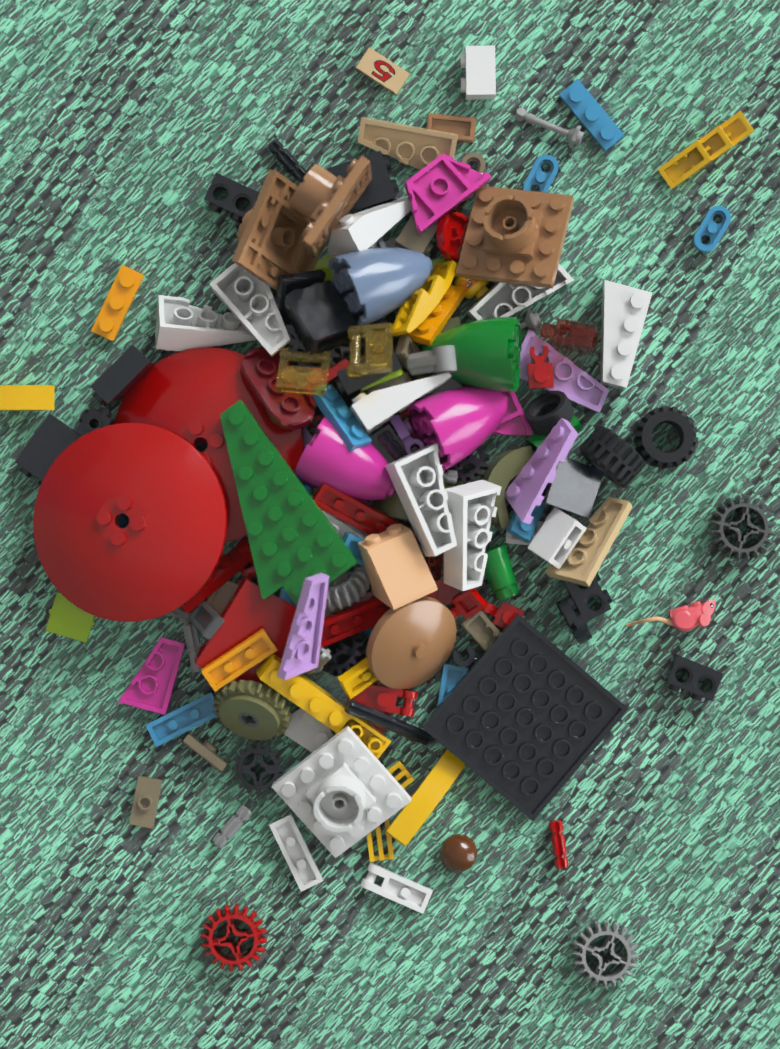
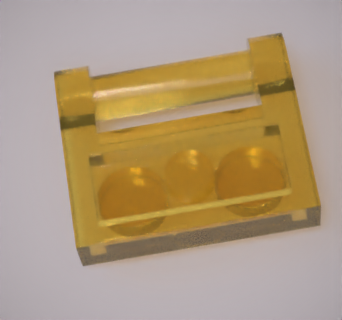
[347,323,393,378]
[276,348,331,396]

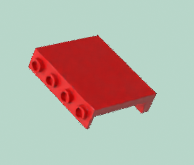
[194,575,297,697]

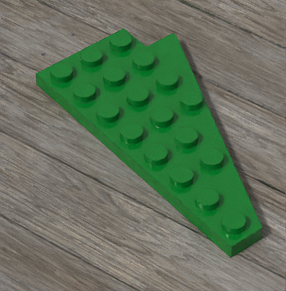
[220,400,358,606]

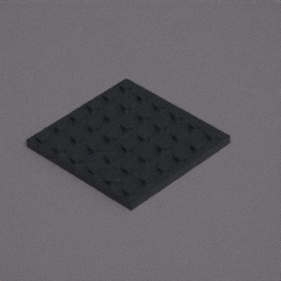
[421,613,629,821]

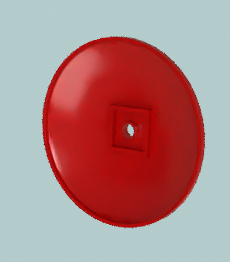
[114,347,304,543]
[33,423,227,622]

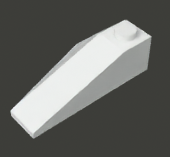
[209,263,291,356]
[155,295,256,351]

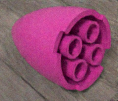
[406,387,509,471]
[295,417,396,500]

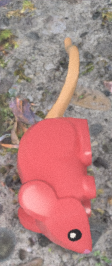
[626,599,715,631]

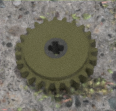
[213,680,292,741]

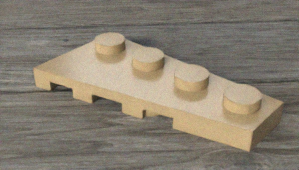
[357,117,458,170]
[545,497,633,587]

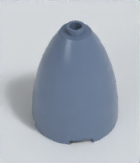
[329,247,433,329]

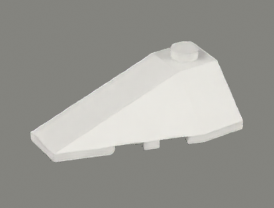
[327,196,411,255]
[350,372,451,435]

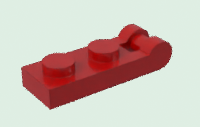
[345,684,418,717]

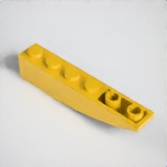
[256,653,391,759]

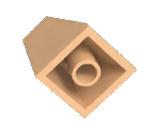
[358,524,438,610]

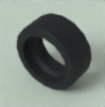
[524,390,574,435]

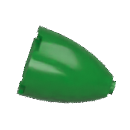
[422,317,522,392]

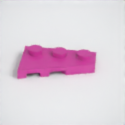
[118,637,186,715]

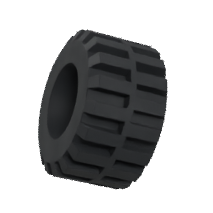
[633,406,698,469]
[579,425,645,488]

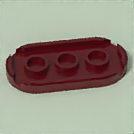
[241,347,316,430]

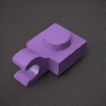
[389,415,425,455]

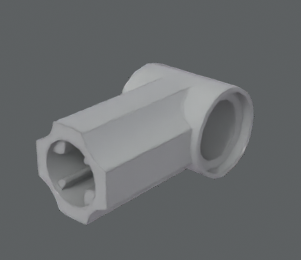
[407,345,457,375]

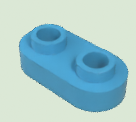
[523,154,559,193]
[693,206,731,253]

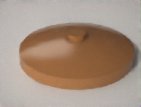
[366,596,457,689]

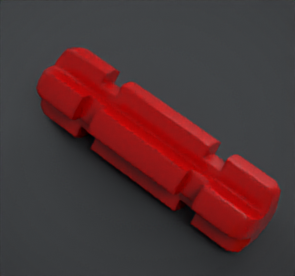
[549,820,568,869]

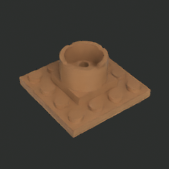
[289,155,372,260]
[232,170,320,291]
[456,186,574,289]

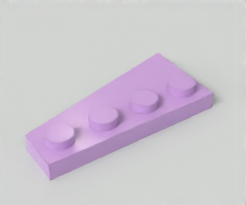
[517,329,609,413]
[505,418,578,525]
[277,573,329,680]

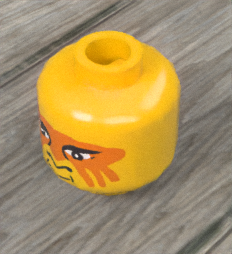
[454,274,490,299]

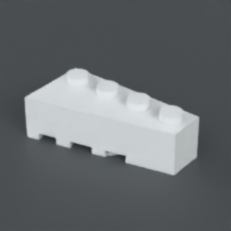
[466,264,574,321]
[600,280,652,390]
[385,443,457,557]
[444,480,502,591]

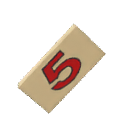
[356,47,410,96]

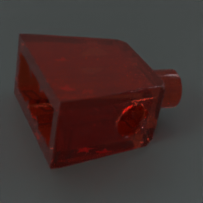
[540,319,599,356]

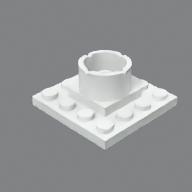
[272,726,411,858]

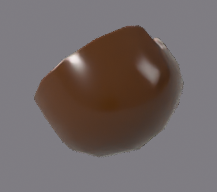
[439,834,478,873]

